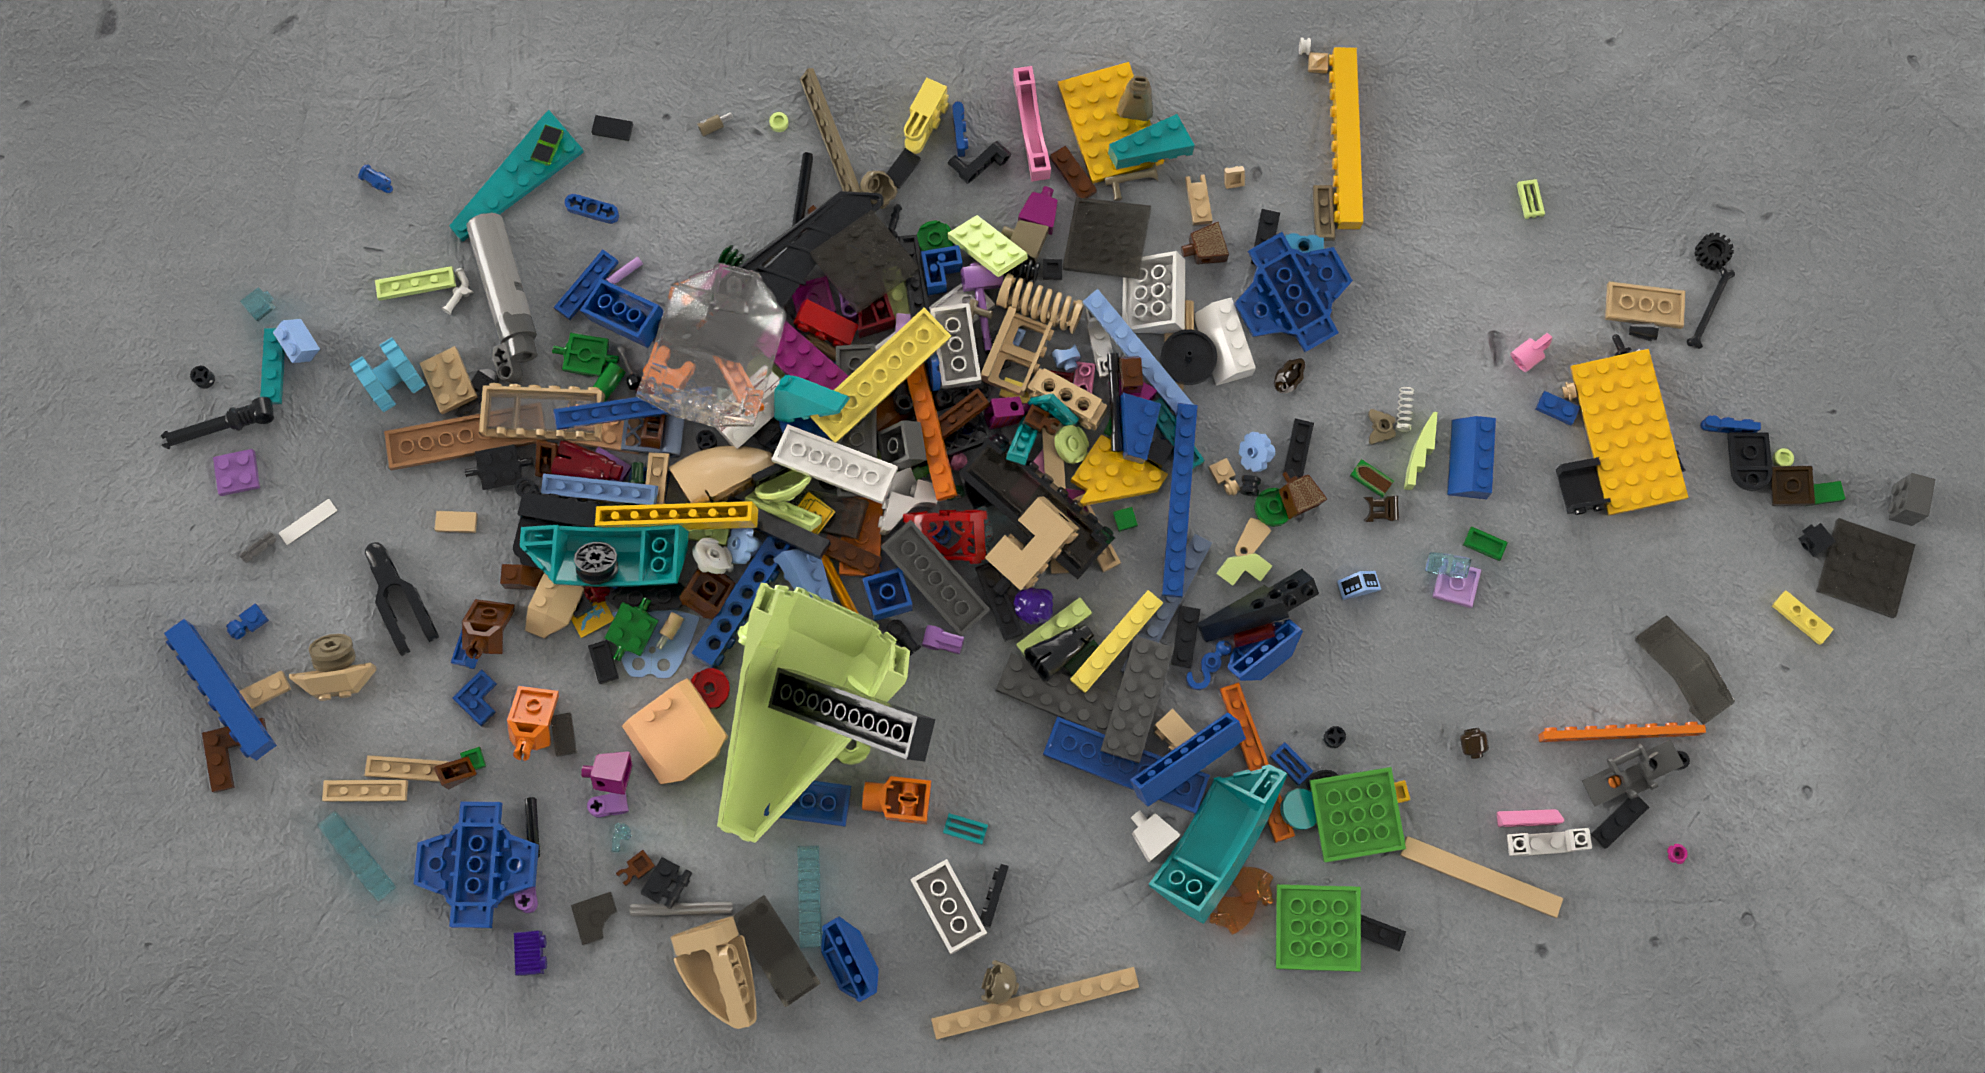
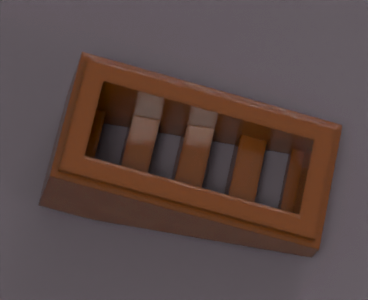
[640,414,666,449]

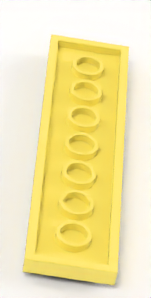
[810,308,951,443]

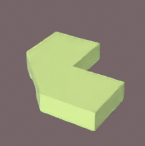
[1216,553,1272,586]

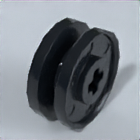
[574,542,619,585]

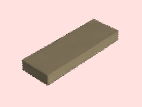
[1312,185,1335,241]

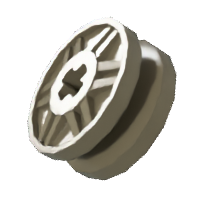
[308,634,356,672]

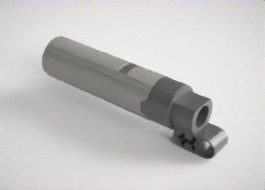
[466,213,538,384]

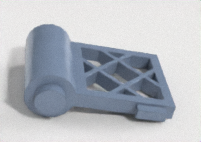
[621,413,685,458]

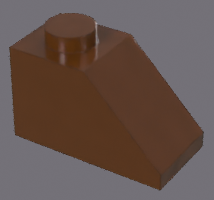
[500,564,544,590]

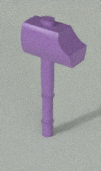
[960,263,1003,352]

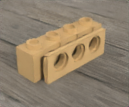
[1028,368,1108,431]

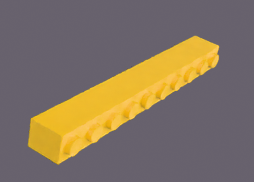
[1328,47,1363,229]

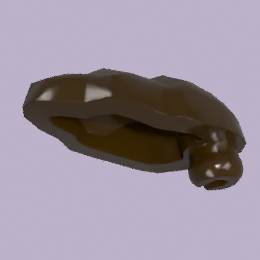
[1274,358,1305,394]

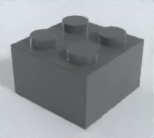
[877,420,927,471]
[1888,473,1935,526]

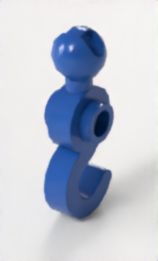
[1186,640,1232,691]

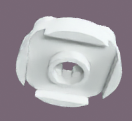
[692,538,732,574]

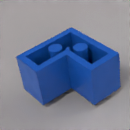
[921,245,962,296]

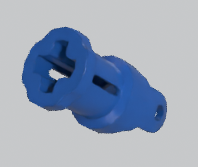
[358,164,393,193]

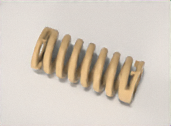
[996,273,1085,334]

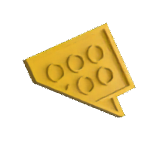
[1070,434,1168,506]

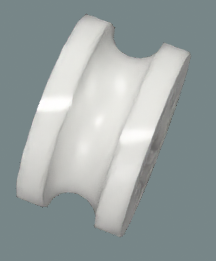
[1299,38,1311,55]

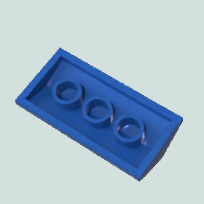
[764,781,852,827]

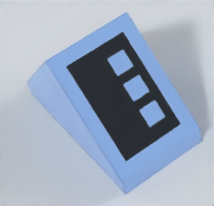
[1337,571,1381,600]

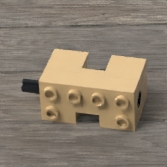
[985,496,1079,596]

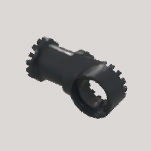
[893,380,913,415]
[887,619,921,656]

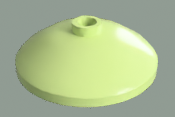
[755,470,812,502]

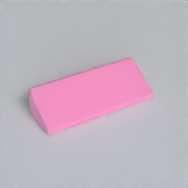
[1497,809,1564,827]

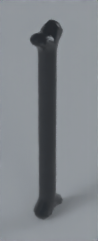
[1686,267,1735,349]

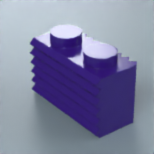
[514,931,547,976]

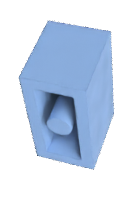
[273,319,320,363]

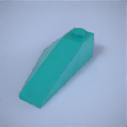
[774,375,850,422]

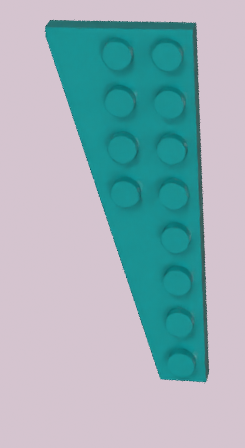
[449,110,584,242]

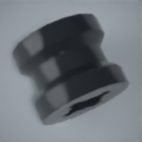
[190,365,215,389]
[696,430,717,451]
[1239,475,1261,496]
[1323,726,1346,748]

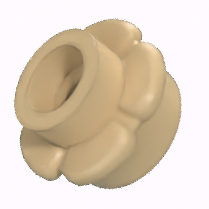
[1562,382,1577,401]

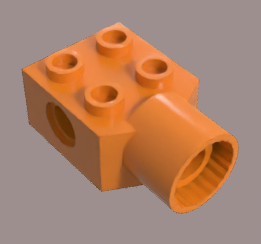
[862,776,932,825]

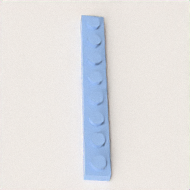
[1082,289,1194,415]

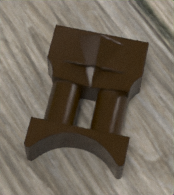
[1363,495,1399,522]

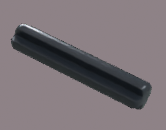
[524,797,540,858]

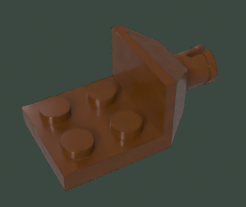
[462,599,515,659]

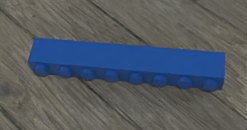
[164,619,277,761]

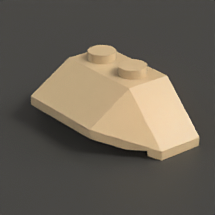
[525,573,585,638]
[289,662,376,701]

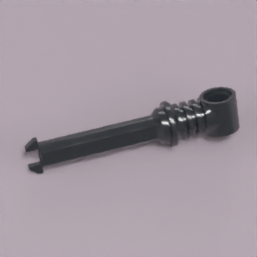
[161,397,274,449]

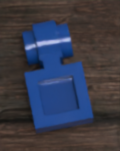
[226,603,269,640]

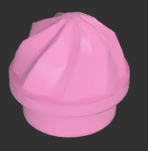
[949,453,968,470]

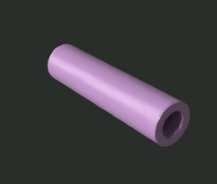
[606,256,643,285]

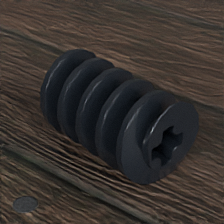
[1004,260,1040,285]

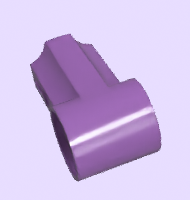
[922,625,964,655]

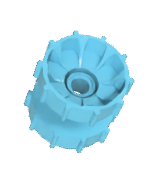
[350,337,426,412]

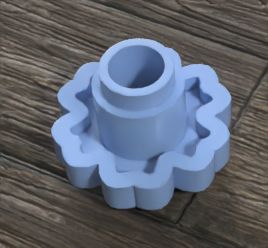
[1239,432,1275,472]
[727,528,762,564]

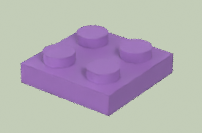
[213,449,260,496]

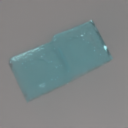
[1425,552,1471,578]

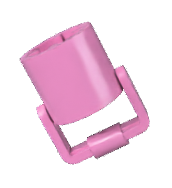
[1510,333,1552,372]

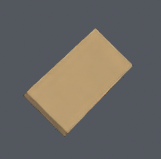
[1605,282,1685,329]

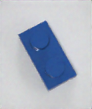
[1535,391,1580,426]

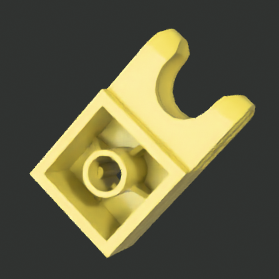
[904,77,949,154]

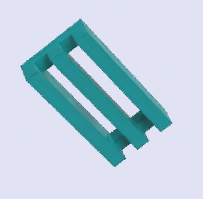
[943,813,988,845]

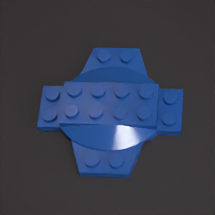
[1234,232,1353,353]
[414,802,539,928]

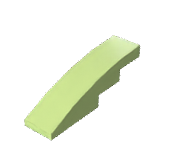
[1404,412,1438,490]

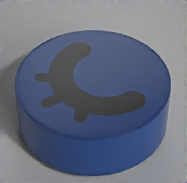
[932,525,951,545]

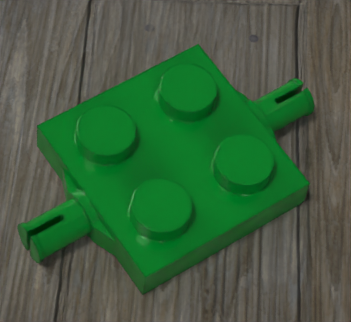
[552,333,619,377]
[604,597,659,662]

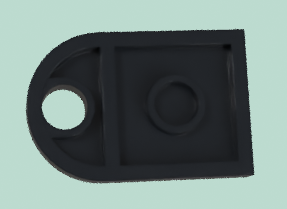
[1727,432,1772,491]

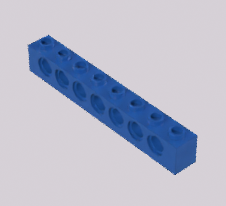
[692,536,796,668]

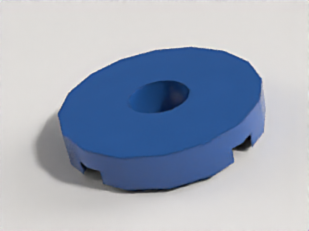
[927,352,941,391]

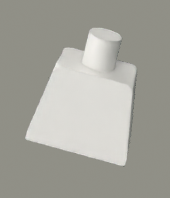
[1131,810,1180,862]

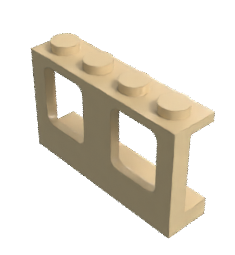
[981,306,1054,397]

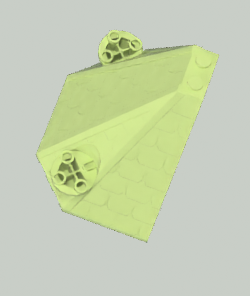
[717,583,910,843]

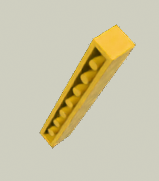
[595,501,758,530]

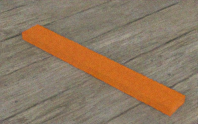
[1219,682,1295,843]

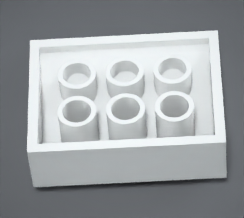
[1122,251,1185,334]

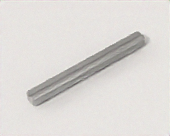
[629,902,733,916]

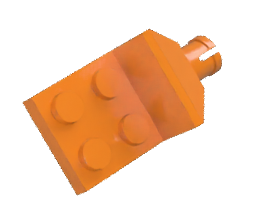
[507,686,559,761]

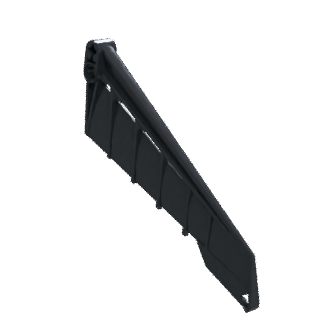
[658,191,884,364]

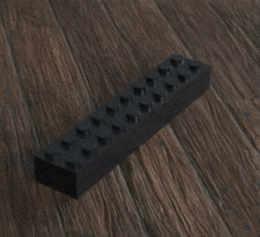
[768,667,936,762]

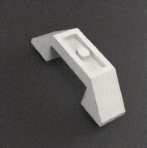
[1085,306,1120,378]
[1507,828,1592,856]

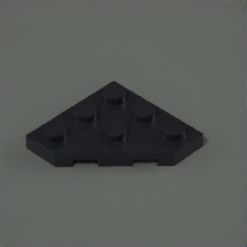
[607,582,685,612]

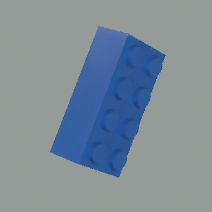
[580,279,669,348]

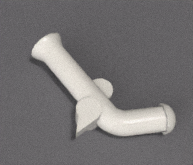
[442,268,474,315]

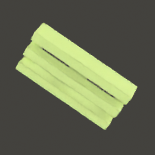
[1517,179,1545,219]

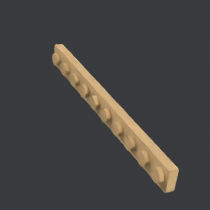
[931,967,1139,1040]

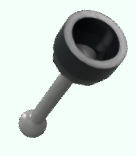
[617,346,643,390]

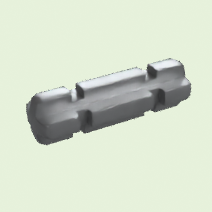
[239,531,277,563]

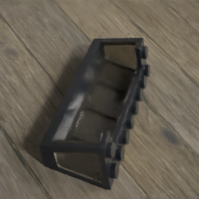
[958,433,1116,580]

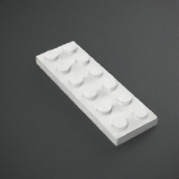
[772,424,898,504]

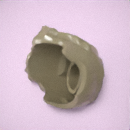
[860,170,898,209]

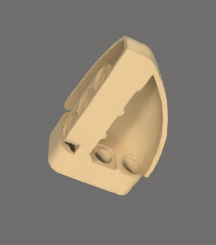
[668,445,776,503]
[670,916,757,1029]

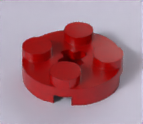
[691,668,730,709]

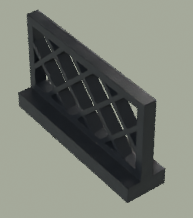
[911,405,992,468]

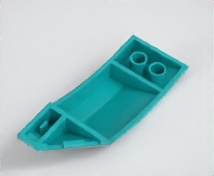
[520,524,689,587]
[1149,764,1287,924]

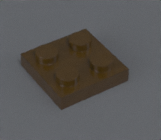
[1771,466,1815,506]

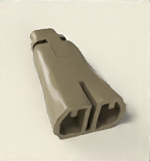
[1117,76,1153,121]

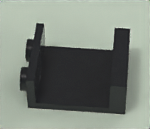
[1556,457,1611,515]

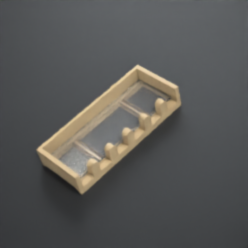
[479,383,605,442]

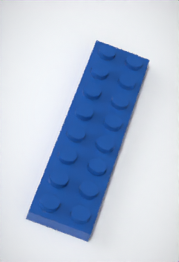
[1043,716,1210,814]

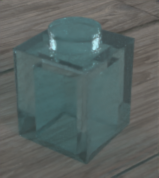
[240,287,276,322]

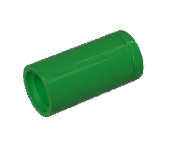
[593,362,626,402]

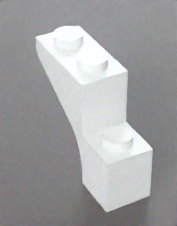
[878,479,938,535]

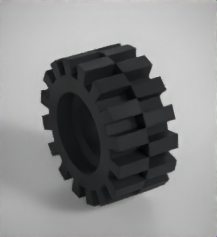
[1694,233,1734,270]

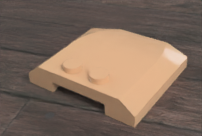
[622,678,728,784]

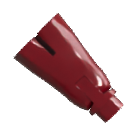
[551,440,623,481]

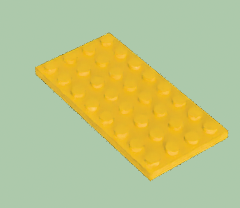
[1570,349,1689,516]

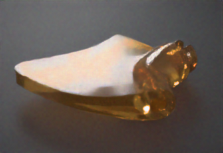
[1232,867,1274,906]
[1209,891,1258,935]

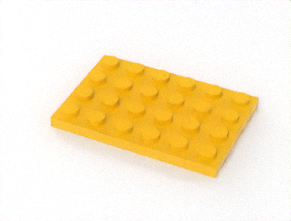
[1057,62,1164,184]

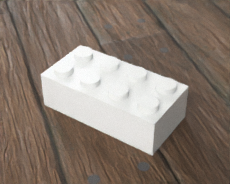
[930,303,981,389]
[910,859,987,955]

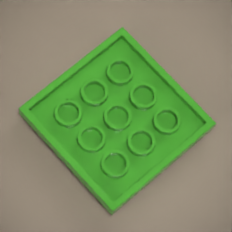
[1309,767,1406,862]
[1276,884,1361,972]

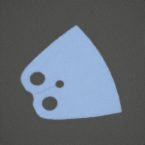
[612,610,699,678]

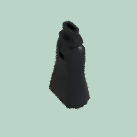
[1024,624,1094,681]

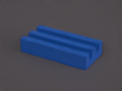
[1270,742,1313,786]

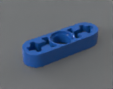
[564,194,619,224]

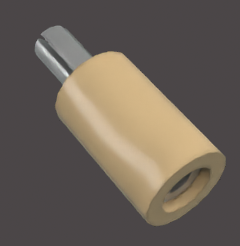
[656,612,684,650]

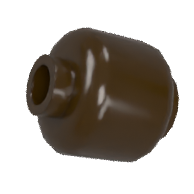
[1460,728,1489,759]

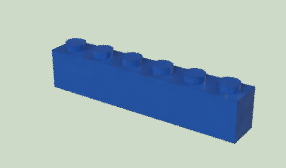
[1130,712,1246,807]

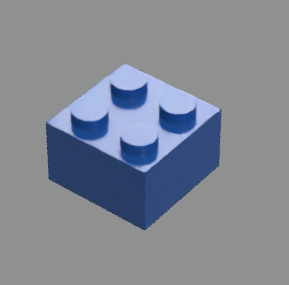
[863,568,913,621]

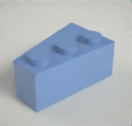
[773,549,834,602]

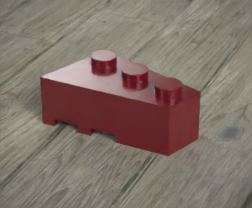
[858,267,896,339]

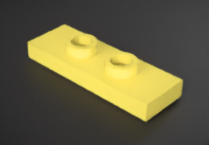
[1772,590,1834,645]

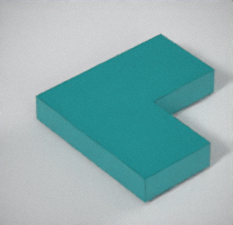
[1028,393,1079,426]

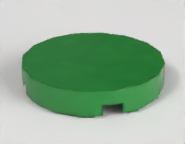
[917,220,954,252]
[1254,488,1289,527]

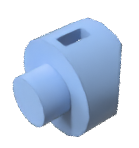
[1051,344,1081,372]

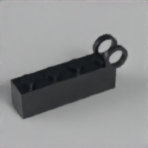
[514,477,600,527]

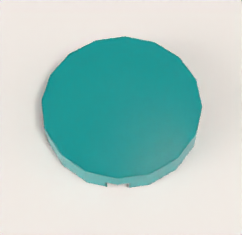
[1280,789,1316,830]

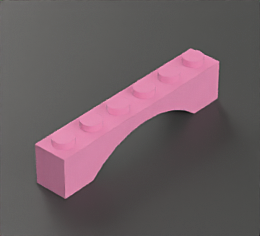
[1013,66,1051,182]

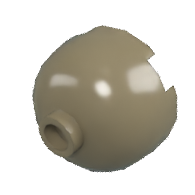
[981,960,1019,1004]

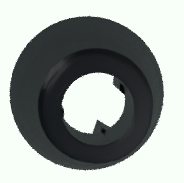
[1629,322,1659,341]

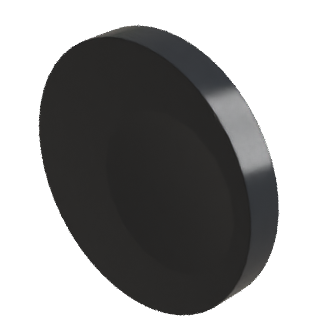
[1160,329,1217,385]

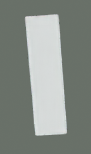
[279,499,337,545]

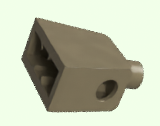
[1001,220,1049,265]

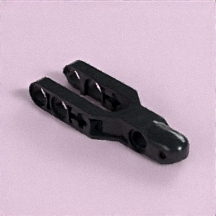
[365,542,439,656]

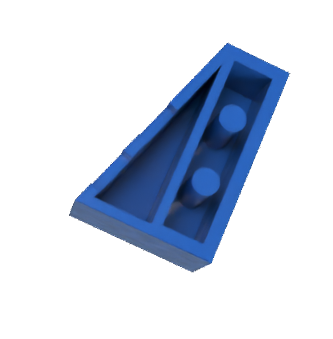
[1120,393,1161,464]

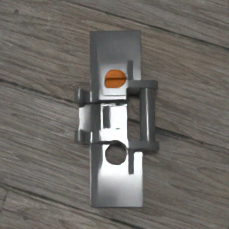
[1581,740,1684,807]

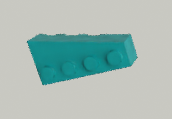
[1108,114,1195,169]

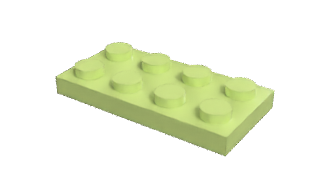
[948,215,1028,277]

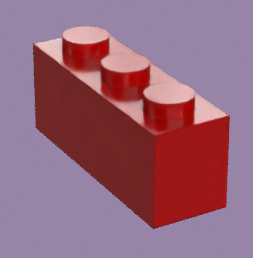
[793,299,858,347]

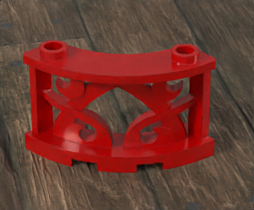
[903,510,988,564]

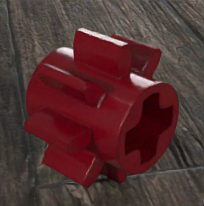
[584,586,610,603]

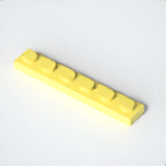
[1070,590,1163,693]

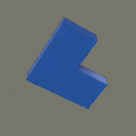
[452,669,497,727]

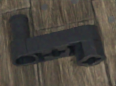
[948,141,1011,184]

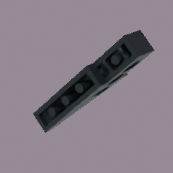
[1197,569,1319,642]

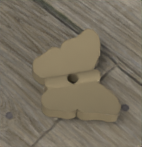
[1368,409,1396,445]

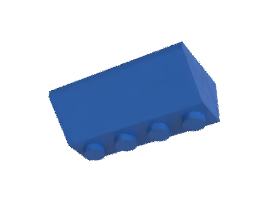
[1447,416,1496,499]

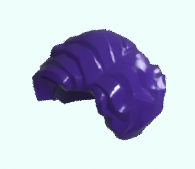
[1013,587,1053,624]

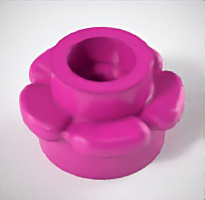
[1667,844,1688,864]

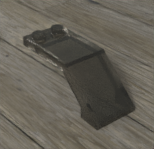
[1635,615,1735,725]
[733,895,821,1008]

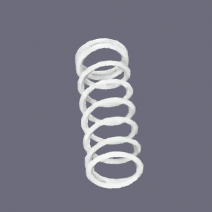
[1396,387,1414,432]

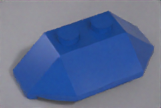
[1228,619,1303,681]
[821,916,879,1002]

